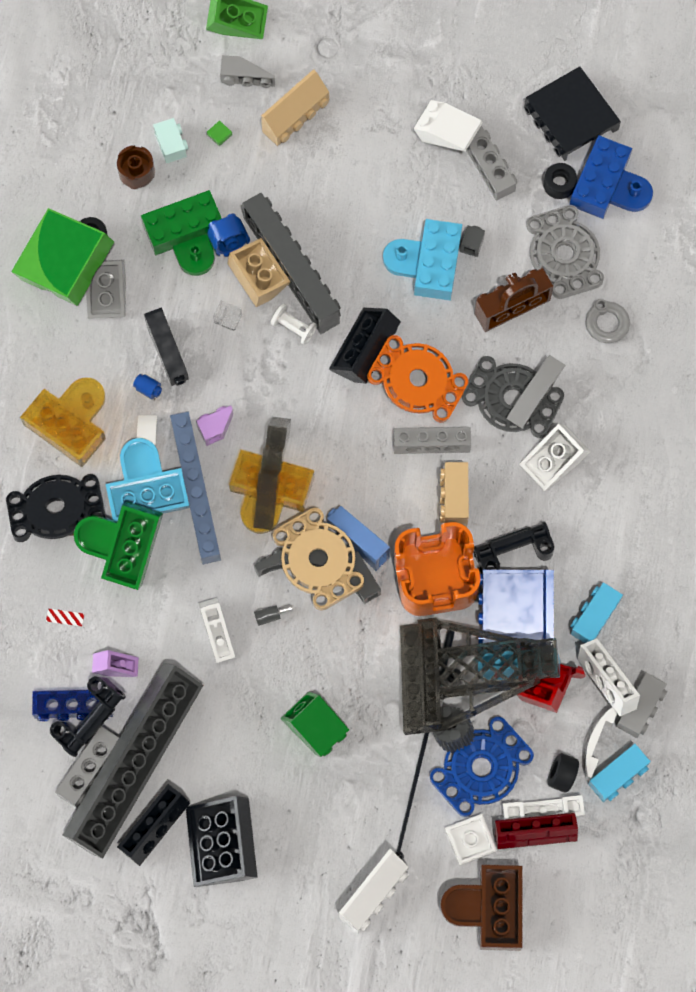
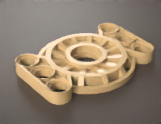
[273,508,364,611]

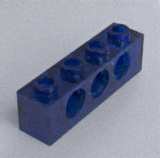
[32,690,113,722]

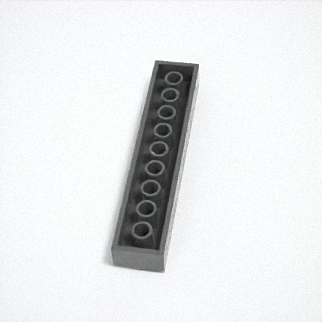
[62,663,204,859]

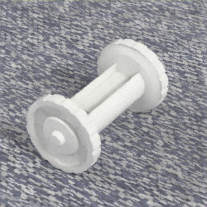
[271,304,317,345]

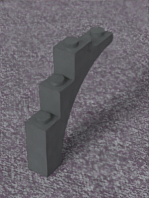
[254,536,381,604]

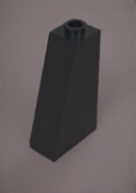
[144,307,189,386]

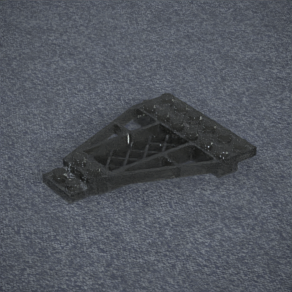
[400,617,560,735]

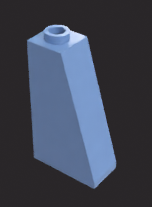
[327,506,390,571]

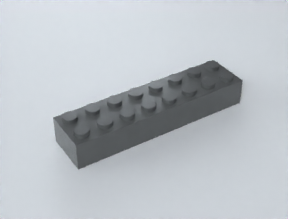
[242,193,341,334]

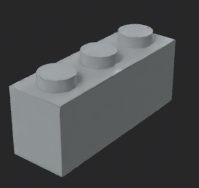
[616,672,668,738]

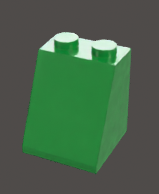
[280,692,349,757]

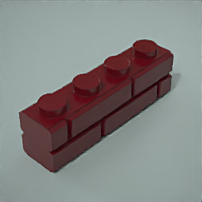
[495,812,578,849]

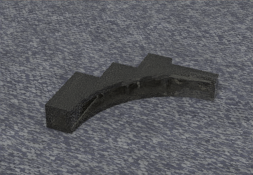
[253,417,291,530]

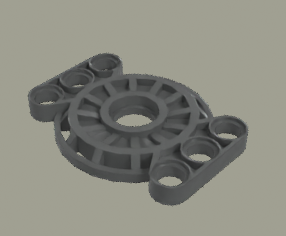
[462,356,564,438]

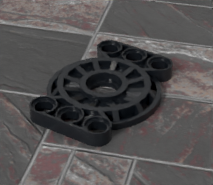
[6,474,106,542]

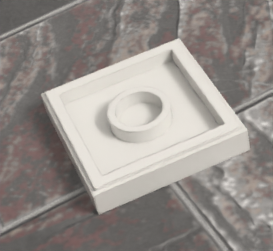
[445,814,497,866]

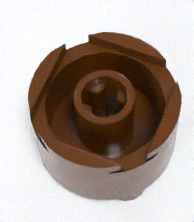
[117,145,155,189]

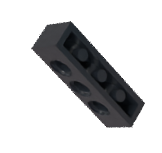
[117,784,190,866]

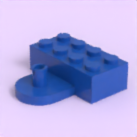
[570,135,653,219]

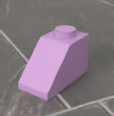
[92,650,139,677]

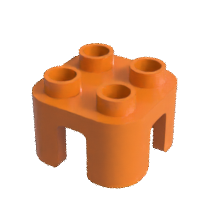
[394,522,480,616]

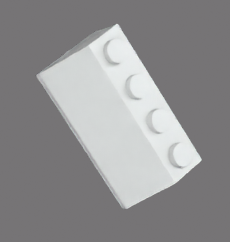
[339,849,409,933]

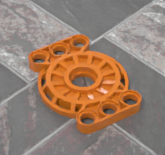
[367,335,468,423]

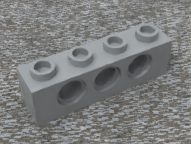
[466,125,517,201]
[394,427,471,454]
[55,726,119,808]

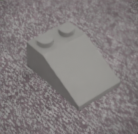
[86,260,126,318]

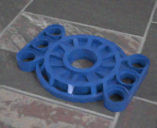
[430,717,534,817]

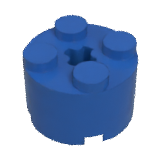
[207,213,250,257]

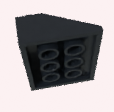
[186,796,258,887]

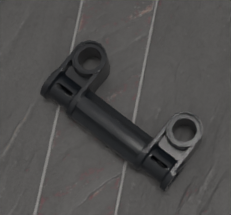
[473,521,555,571]
[50,676,126,757]

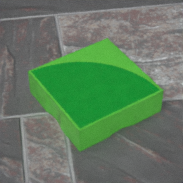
[11,208,114,306]

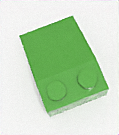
[206,0,268,39]

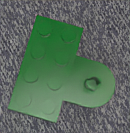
[141,190,222,276]
[74,501,163,590]

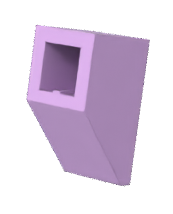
[196,405,233,446]

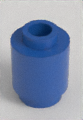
[133,374,162,399]

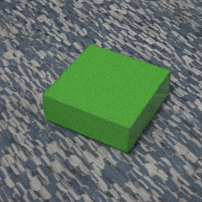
[207,120,232,146]

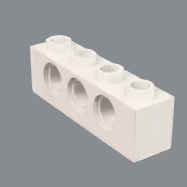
[577,638,640,716]

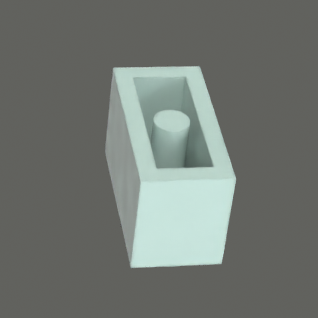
[153,118,188,164]

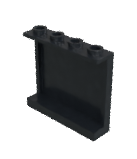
[524,66,621,161]

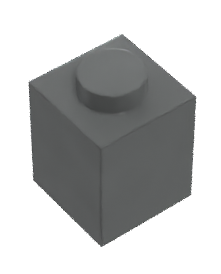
[460,225,485,257]

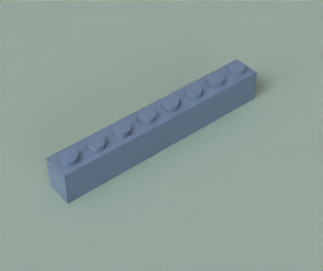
[170,411,221,565]

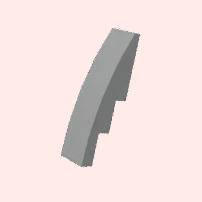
[506,355,566,429]

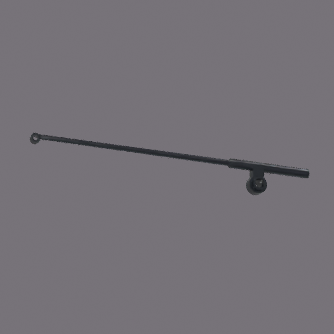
[395,630,464,860]

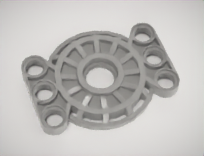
[527,205,604,299]

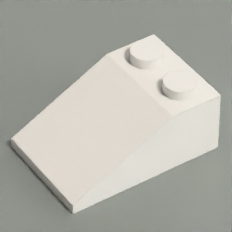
[414,100,483,152]
[519,424,591,491]

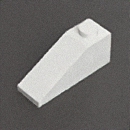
[198,598,235,663]

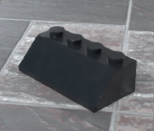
[329,307,401,384]

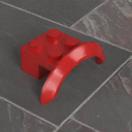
[514,648,586,713]

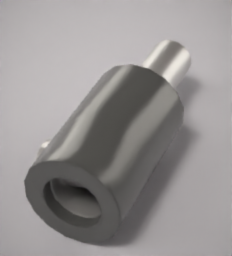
[254,605,292,626]

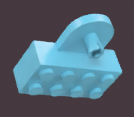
[383,219,462,301]
[105,438,190,522]

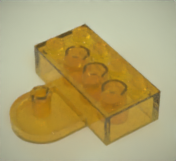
[20,378,106,467]
[229,450,315,534]

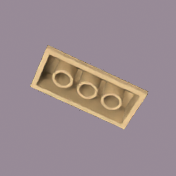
[261,69,329,146]

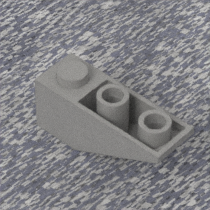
[220,55,275,88]

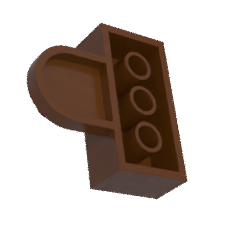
[474,268,553,332]
[440,865,522,951]

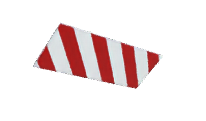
[46,608,84,627]

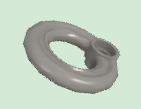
[586,299,630,343]

